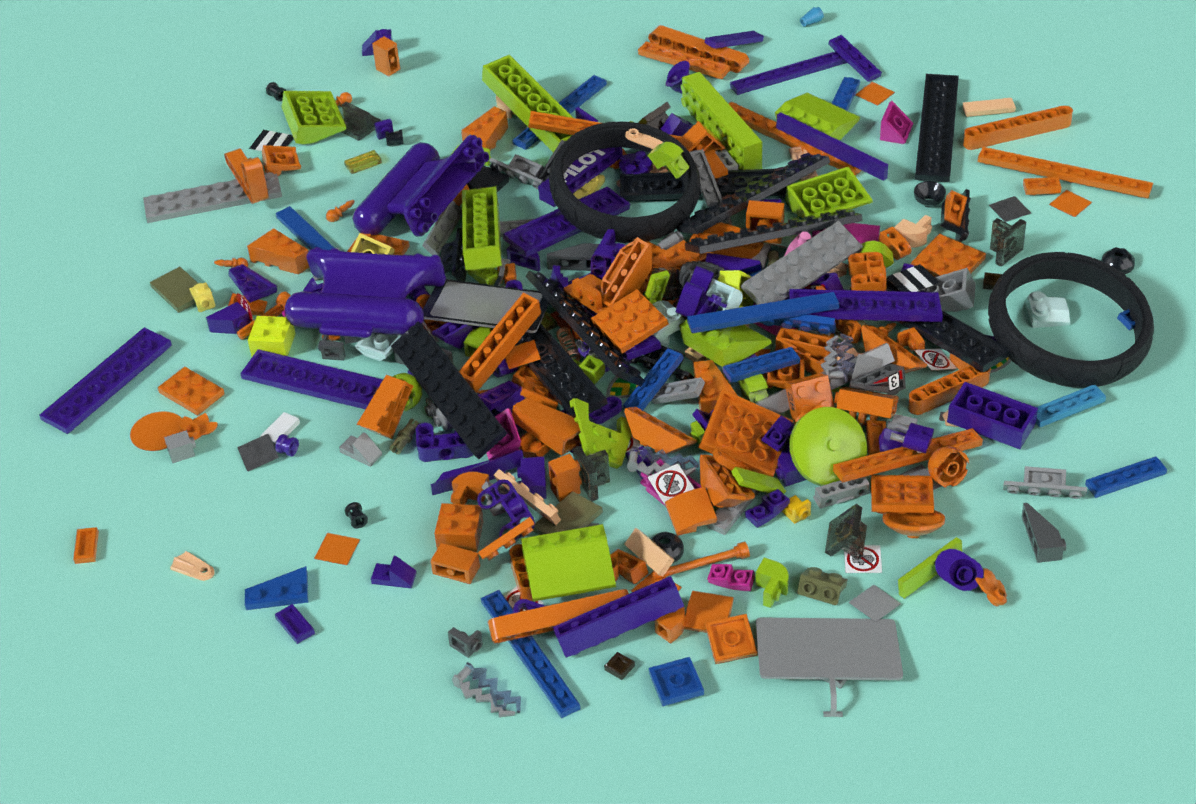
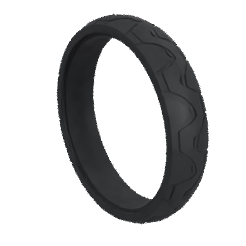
[549,121,700,243]
[988,252,1154,388]

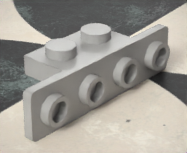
[489,154,544,189]
[1003,466,1087,499]

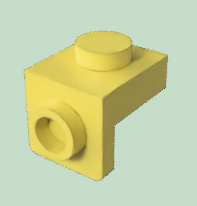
[189,283,216,312]

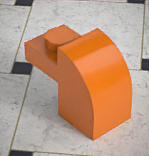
[451,472,489,505]
[655,607,685,644]

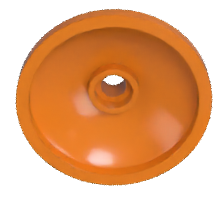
[883,510,945,538]

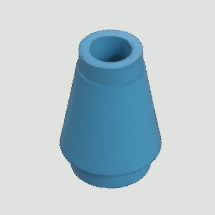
[800,7,824,27]

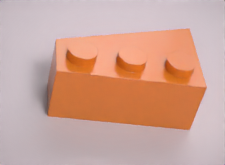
[461,106,508,151]
[678,121,725,153]
[247,228,309,275]
[775,327,836,375]
[693,360,738,413]
[357,375,413,439]

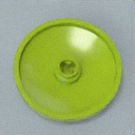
[790,407,867,486]

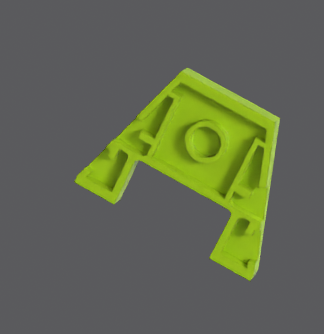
[570,398,632,469]

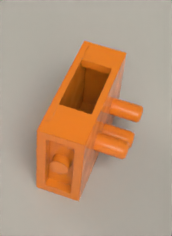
[834,387,899,426]

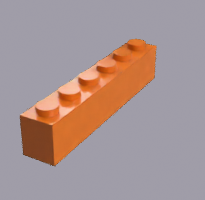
[459,292,541,393]

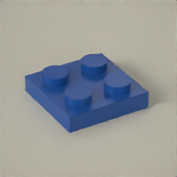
[649,657,704,707]

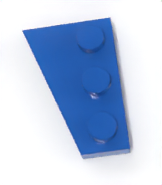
[245,566,308,610]

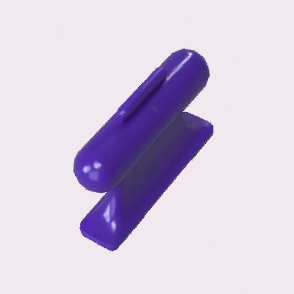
[352,135,489,237]
[285,247,446,338]

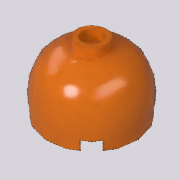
[928,446,969,487]

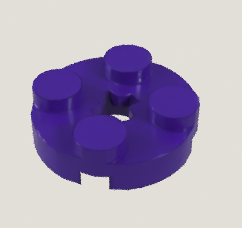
[619,151,653,174]

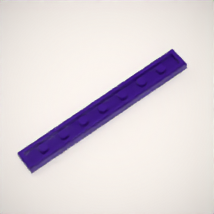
[730,51,847,95]
[776,112,888,181]

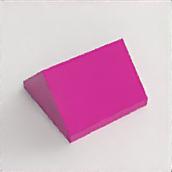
[880,100,914,144]
[486,408,521,460]

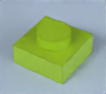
[690,420,705,445]

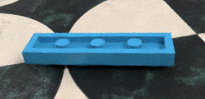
[1036,385,1106,428]

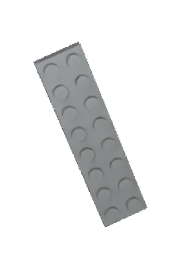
[143,173,282,223]
[741,221,863,305]

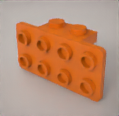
[564,274,609,314]

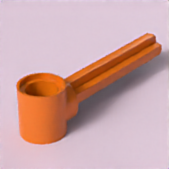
[237,291,291,340]

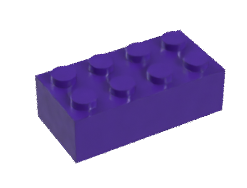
[947,382,1038,449]

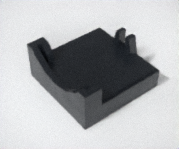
[467,163,509,192]

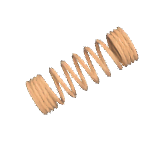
[556,327,581,361]

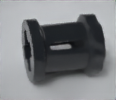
[266,82,286,101]
[385,129,404,146]
[344,502,368,529]

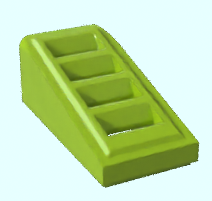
[467,268,503,285]

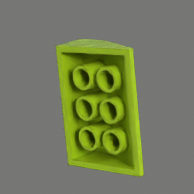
[281,91,346,144]
[775,93,860,141]
[785,167,873,219]
[679,319,772,367]
[521,524,616,602]

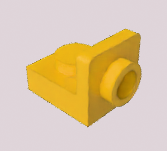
[781,495,811,524]

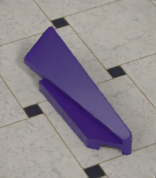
[430,450,523,495]

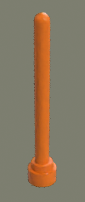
[653,541,750,579]

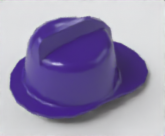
[665,61,690,94]
[935,549,984,591]

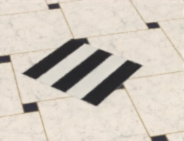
[249,130,293,151]
[887,264,940,292]

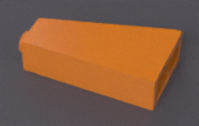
[512,398,581,456]

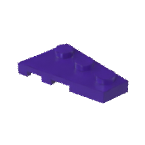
[229,264,277,303]

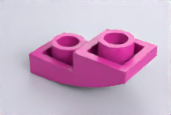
[707,564,755,591]

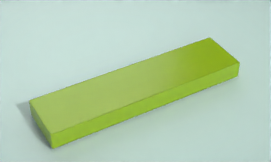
[898,537,963,599]

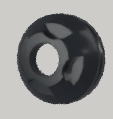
[914,181,946,207]
[1101,247,1135,274]
[650,532,684,563]

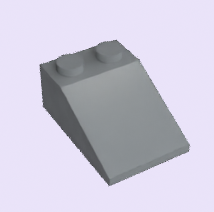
[917,268,976,312]

